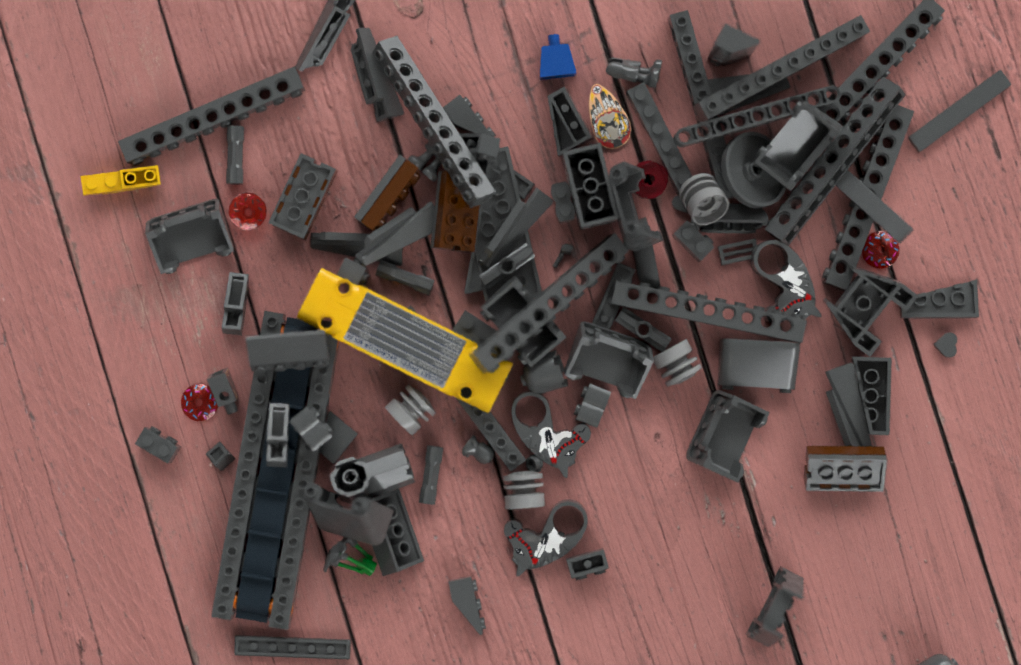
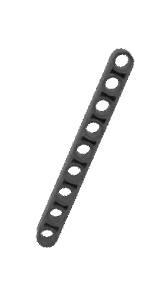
[673,86,841,148]

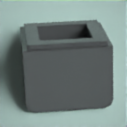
[206,441,235,471]

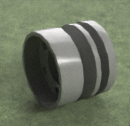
[679,173,729,225]
[653,339,703,387]
[385,384,436,436]
[503,471,545,509]

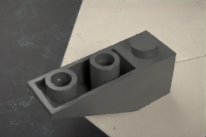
[443,95,496,137]
[448,576,486,635]

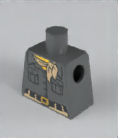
[207,368,239,415]

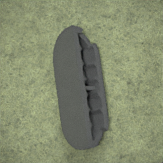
[691,203,768,234]
[632,217,660,289]

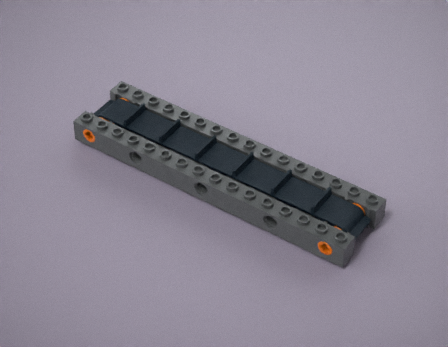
[211,311,340,630]

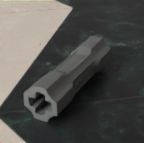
[226,126,244,185]
[375,260,435,296]
[419,445,443,505]

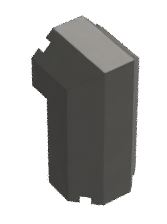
[330,443,416,504]

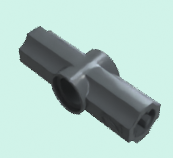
[479,243,536,289]
[615,307,672,352]

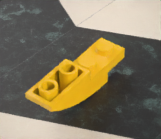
[80,165,161,196]

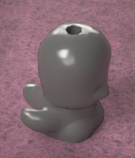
[462,435,494,464]

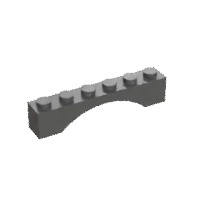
[626,82,693,195]

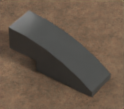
[222,272,249,336]
[266,404,289,467]

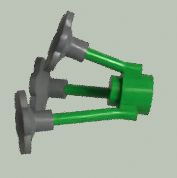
[323,537,377,576]

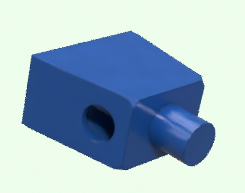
[540,34,576,80]

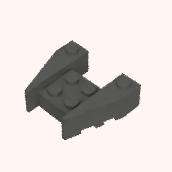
[823,265,918,357]
[746,566,804,647]

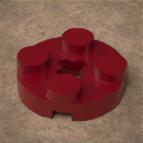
[634,160,668,199]

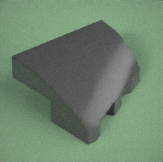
[320,411,358,464]

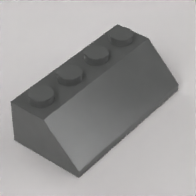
[707,24,761,67]
[246,330,330,373]
[371,489,424,576]

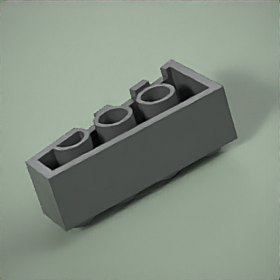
[852,357,892,435]

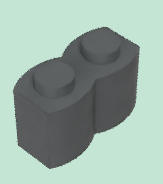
[551,181,575,224]
[574,384,611,428]
[290,406,333,451]

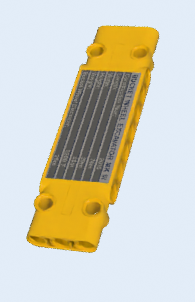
[297,268,513,413]

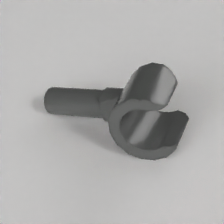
[553,244,573,268]

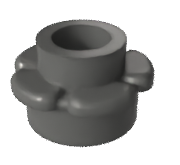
[526,454,543,472]

